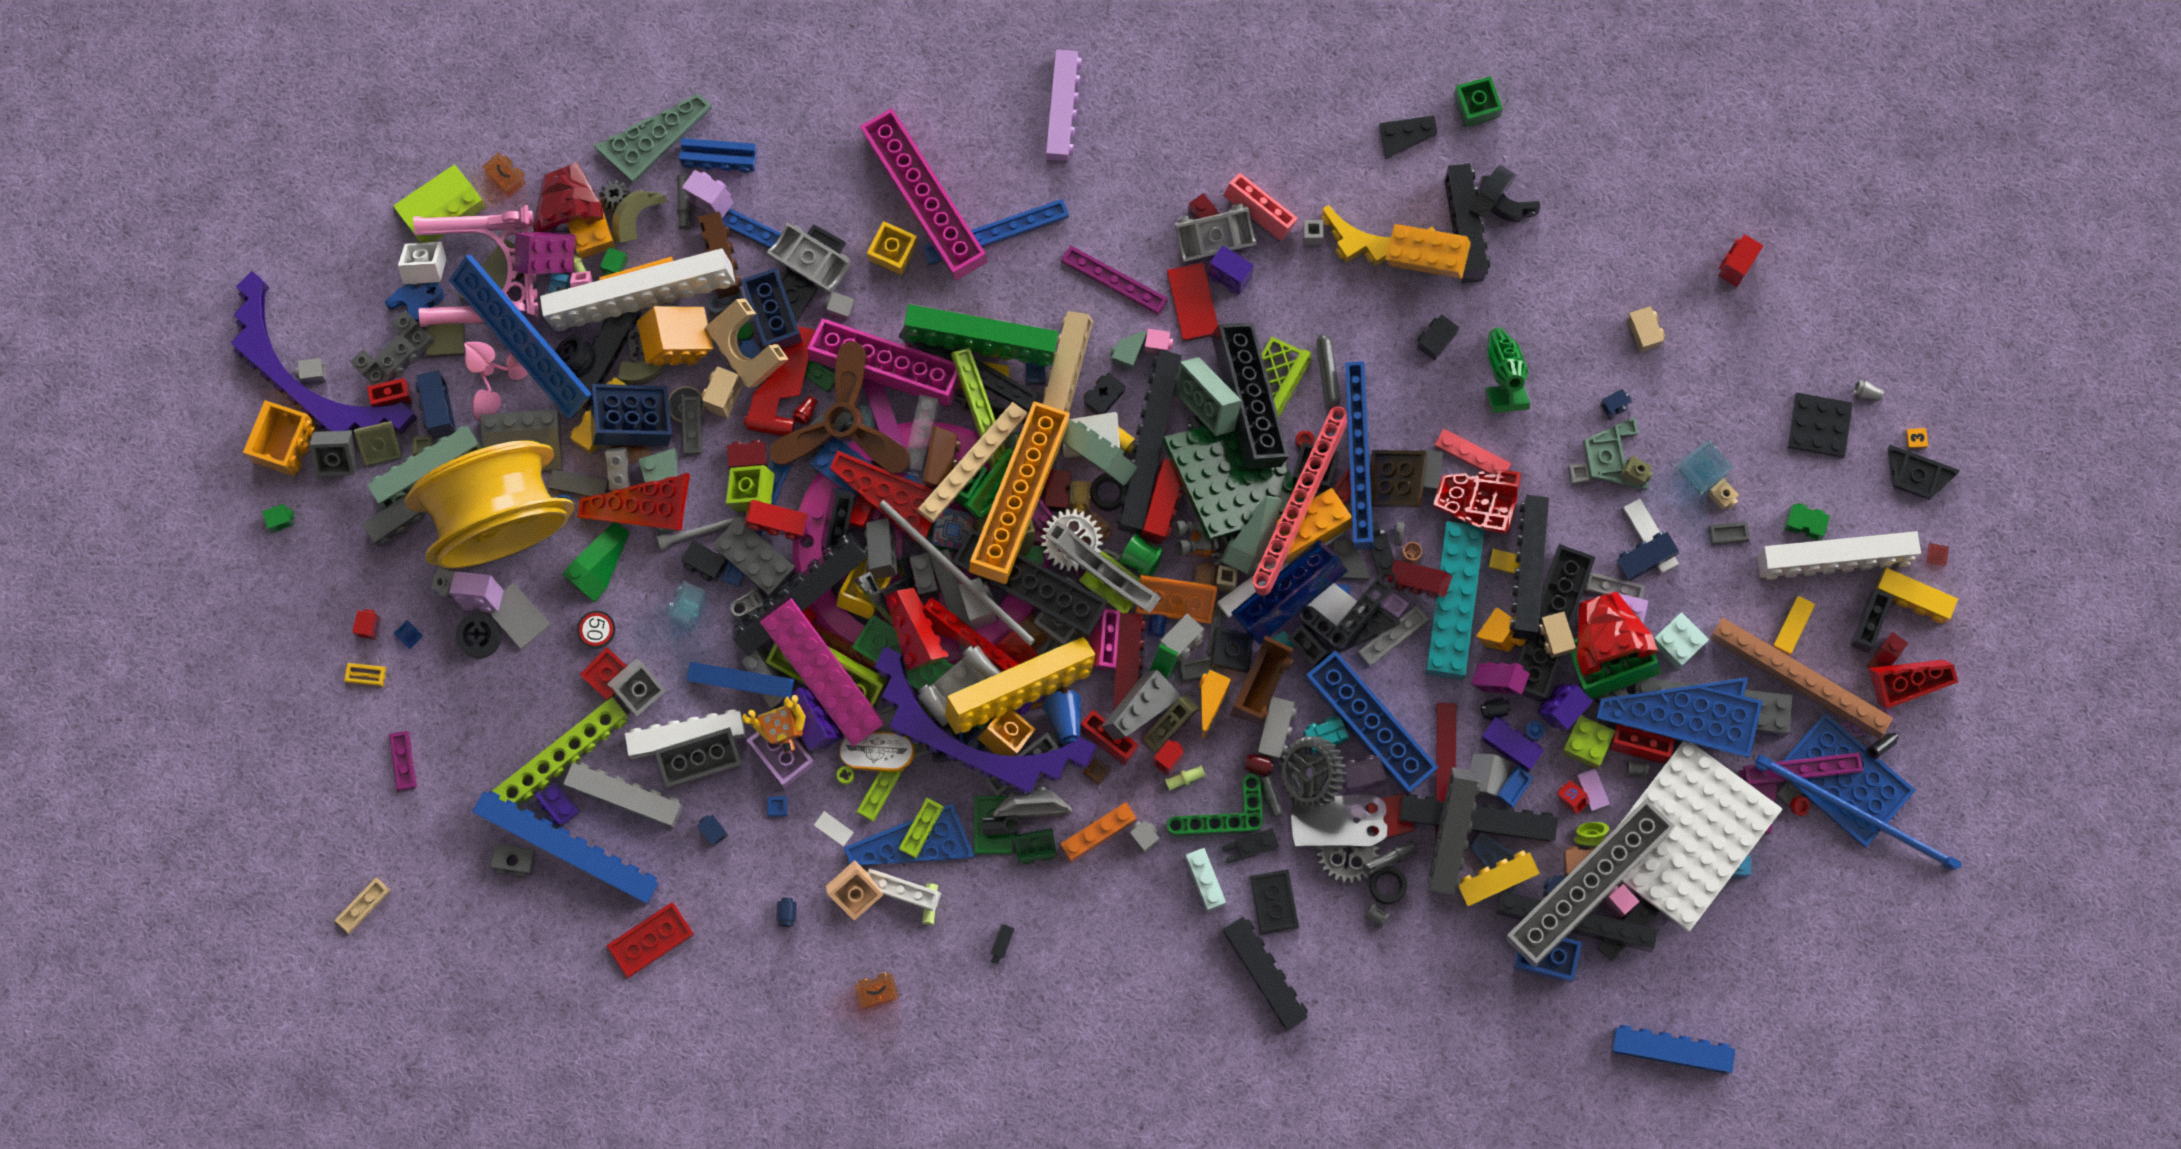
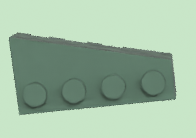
[639,448,678,534]

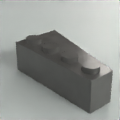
[1101,669,1182,740]

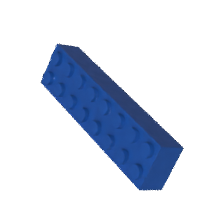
[1305,650,1439,795]

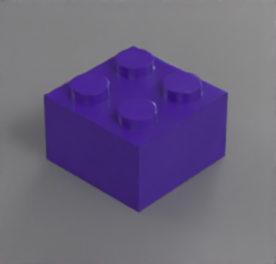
[1208,245,1254,295]
[1536,684,1593,730]

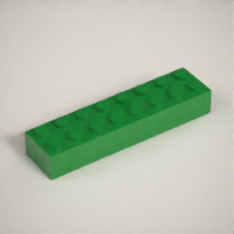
[903,304,1058,367]

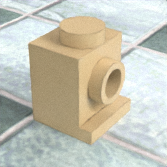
[1707,478,1739,510]

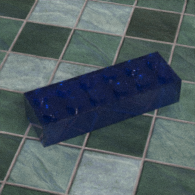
[1231,539,1348,645]

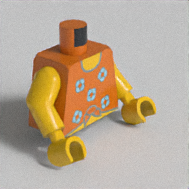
[742,695,806,753]

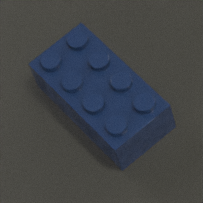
[741,267,803,349]

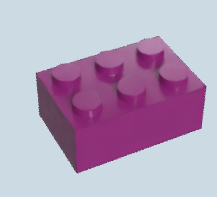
[514,231,575,274]

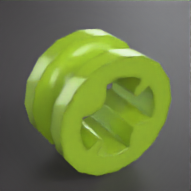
[837,766,854,785]

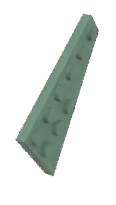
[593,93,712,183]

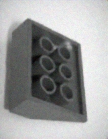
[481,409,562,472]

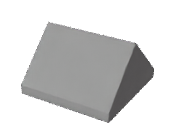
[1469,753,1511,799]

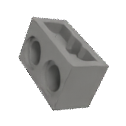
[605,447,631,490]

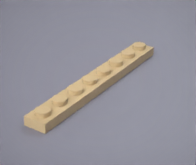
[918,402,1028,523]

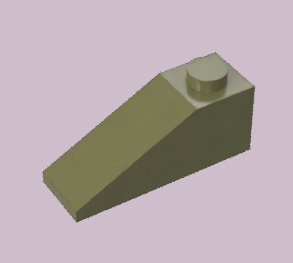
[1142,695,1200,752]

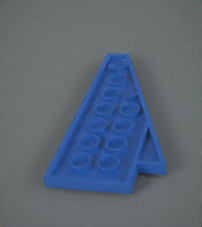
[1596,678,1763,758]

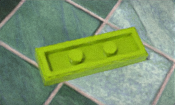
[899,797,944,859]

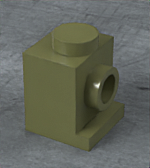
[1620,455,1653,486]

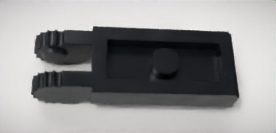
[1222,828,1279,863]

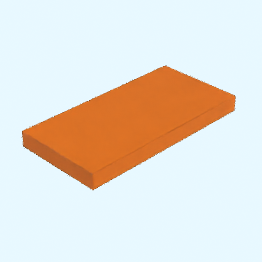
[1135,575,1217,624]

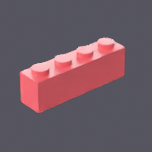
[1223,173,1298,241]

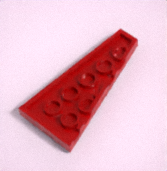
[577,473,690,531]

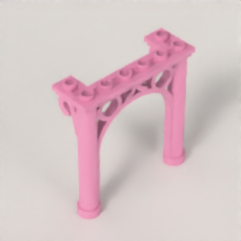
[414,205,539,327]

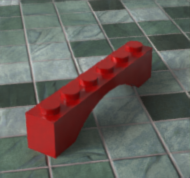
[923,597,1019,672]

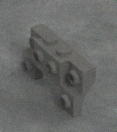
[350,310,435,385]

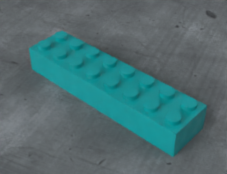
[1425,521,1484,680]

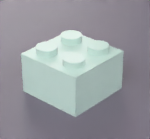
[1654,612,1709,670]

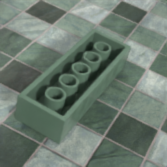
[367,425,482,510]

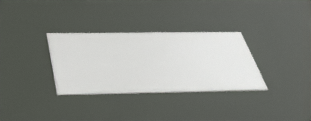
[814,811,854,846]

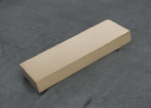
[334,877,391,934]

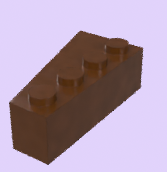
[698,211,743,299]

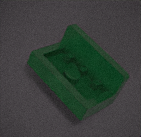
[1014,828,1057,864]

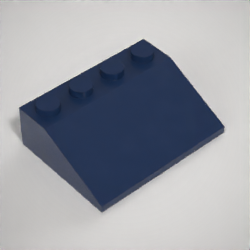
[591,384,672,447]

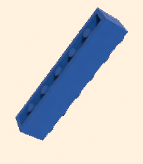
[1610,1025,1735,1074]

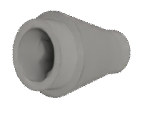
[1853,380,1884,401]

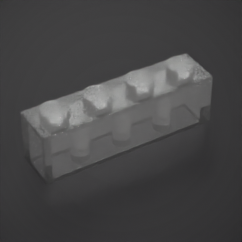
[904,395,939,477]

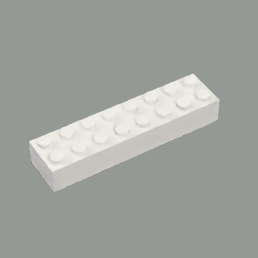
[1757,531,1921,580]

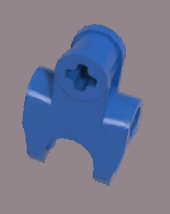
[384,282,444,324]

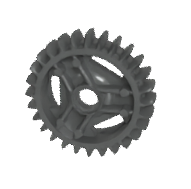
[1278,736,1346,809]

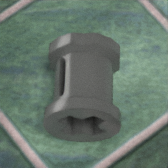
[1626,759,1649,779]
[1364,903,1390,929]

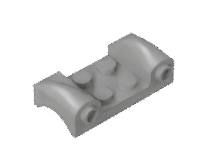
[1174,203,1256,262]
[766,222,851,295]
[918,646,1001,726]

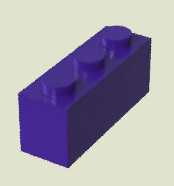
[1480,717,1543,773]

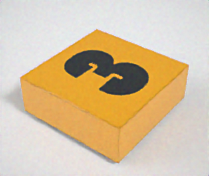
[1906,428,1928,449]

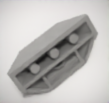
[992,787,1072,818]

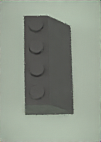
[654,727,742,788]

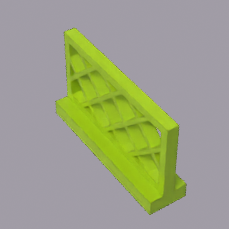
[1262,336,1312,417]

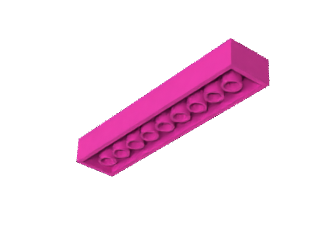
[860,108,988,281]

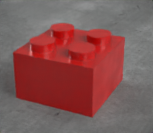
[1718,234,1764,287]

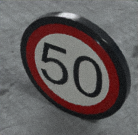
[577,611,616,649]

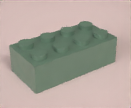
[1174,357,1241,436]

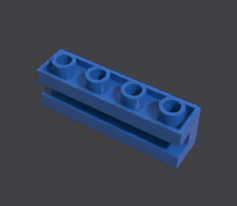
[679,138,757,173]

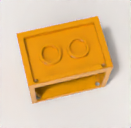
[637,306,713,366]
[243,400,316,477]

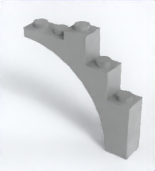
[1045,521,1161,613]

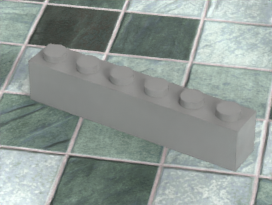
[564,762,683,828]

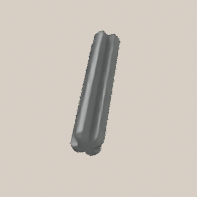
[1207,600,1223,656]

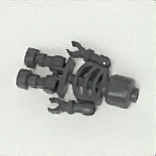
[1173,520,1240,565]

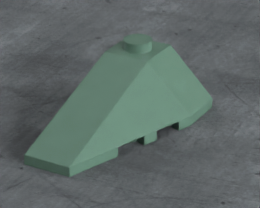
[1220,495,1282,575]

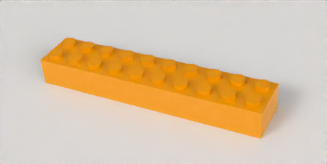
[969,401,1070,584]

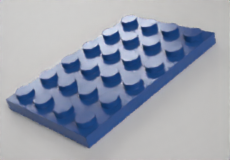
[1783,713,1916,848]

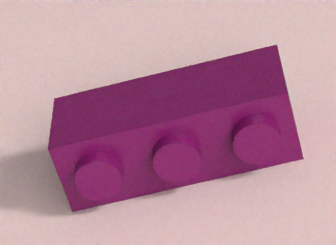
[1471,662,1530,695]

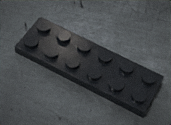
[780,224,846,323]

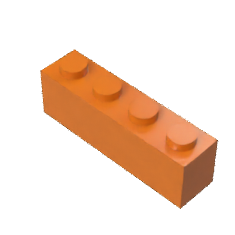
[1060,802,1137,863]

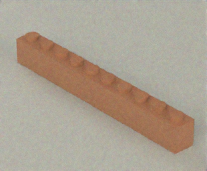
[1710,618,1893,739]

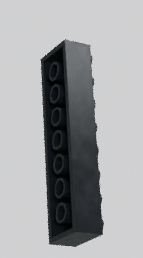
[1211,323,1289,469]
[953,528,1108,638]
[732,532,867,656]
[1516,544,1596,702]

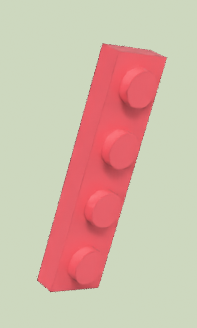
[1434,429,1511,474]

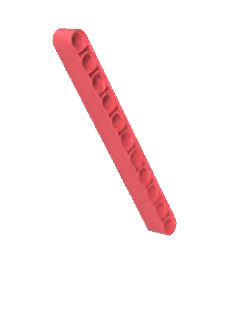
[1252,407,1348,596]

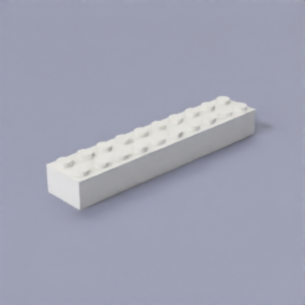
[540,249,736,331]

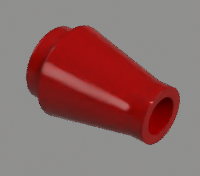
[793,396,818,425]

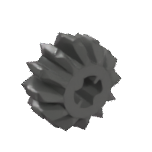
[599,180,630,212]

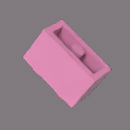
[1603,884,1639,920]

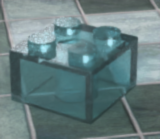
[1676,439,1734,496]
[666,581,709,633]

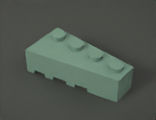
[1062,420,1138,486]

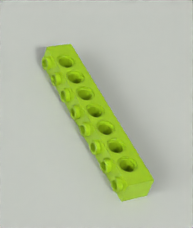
[492,697,629,809]

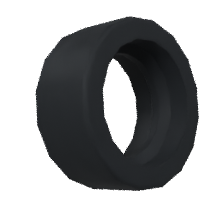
[1090,473,1126,511]
[1369,866,1407,905]

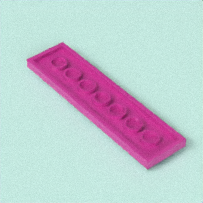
[760,598,885,747]

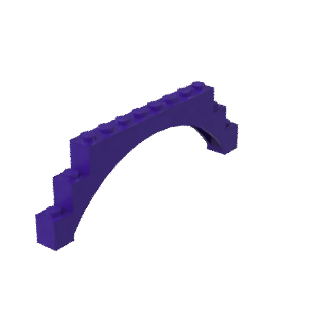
[231,271,417,434]
[875,646,1097,795]

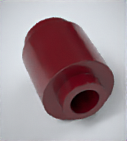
[1244,753,1274,777]

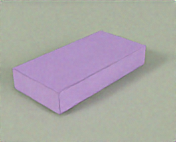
[1577,768,1610,812]

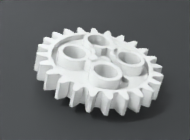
[1040,509,1103,571]

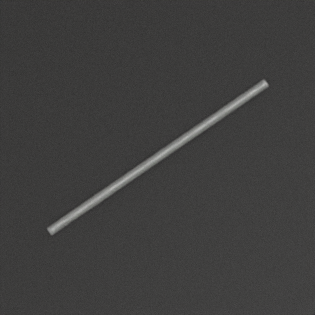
[879,500,1035,645]

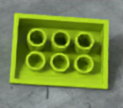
[393,164,486,243]

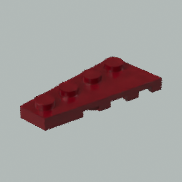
[810,620,876,670]

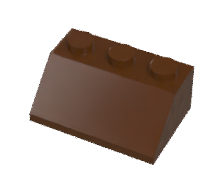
[923,426,961,490]

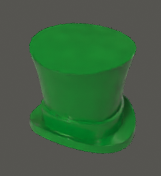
[1120,533,1162,577]

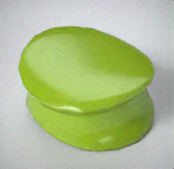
[1574,822,1610,846]

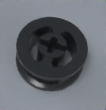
[555,334,594,376]
[456,614,501,659]

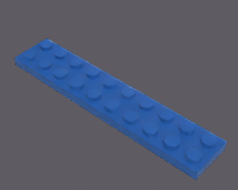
[449,254,592,420]

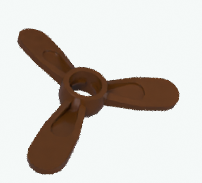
[770,342,911,474]

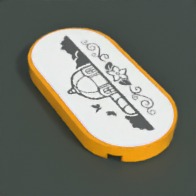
[840,732,915,772]

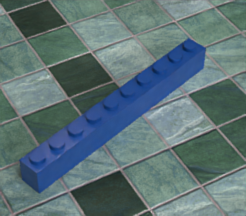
[1345,361,1374,550]
[472,790,659,904]

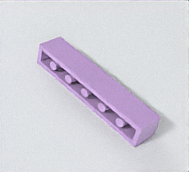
[1046,50,1082,161]

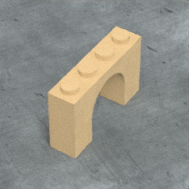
[705,299,788,388]

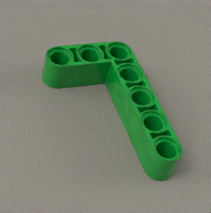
[1166,774,1263,837]

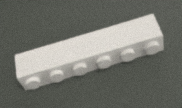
[625,710,746,759]

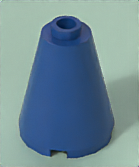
[1043,690,1081,745]

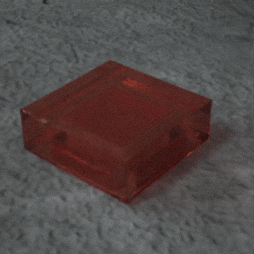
[1926,543,1949,566]

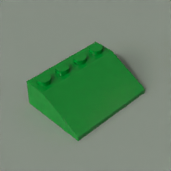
[1569,616,1661,699]

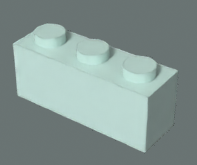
[1185,848,1226,913]

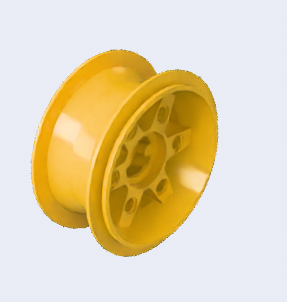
[404,441,575,569]

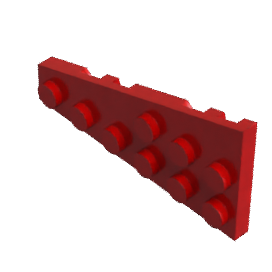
[830,451,934,547]

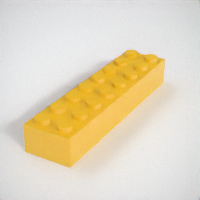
[945,636,1095,734]

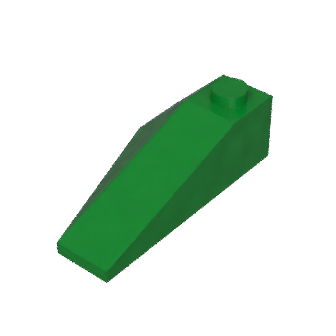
[562,522,630,603]

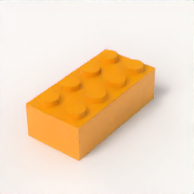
[1385,224,1471,279]
[1276,488,1353,564]

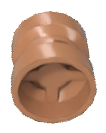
[1401,542,1422,564]

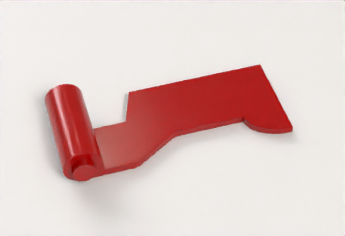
[744,326,816,437]

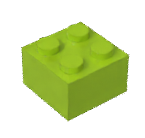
[726,465,775,512]
[1561,716,1615,770]

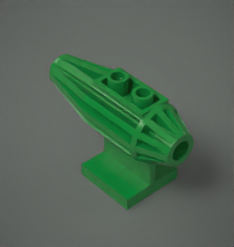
[1485,328,1530,413]

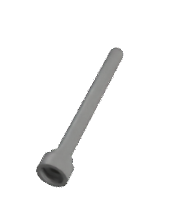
[657,515,746,550]

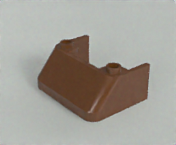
[1230,636,1293,724]

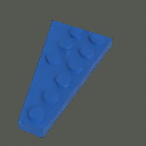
[844,803,975,866]

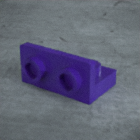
[535,782,580,827]

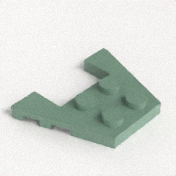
[1583,417,1649,490]

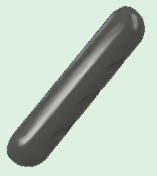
[1316,334,1341,409]

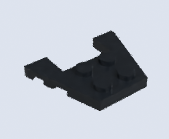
[854,553,920,626]

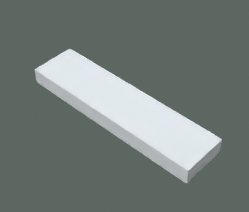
[1623,499,1679,574]
[867,868,941,912]

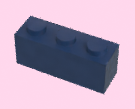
[1617,531,1679,582]

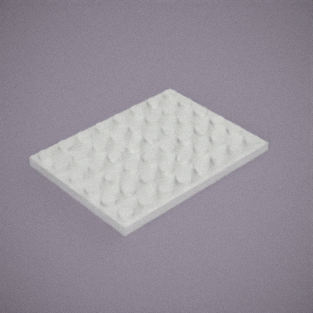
[1618,741,1782,932]

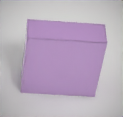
[1382,592,1409,620]

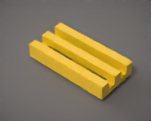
[344,663,387,687]

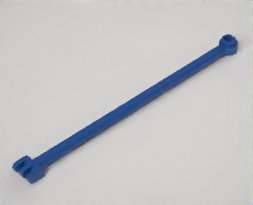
[1755,755,1962,870]

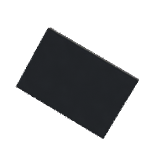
[1250,869,1299,934]

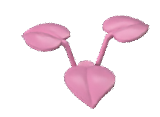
[464,342,529,421]

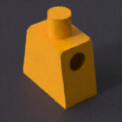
[1476,607,1526,652]

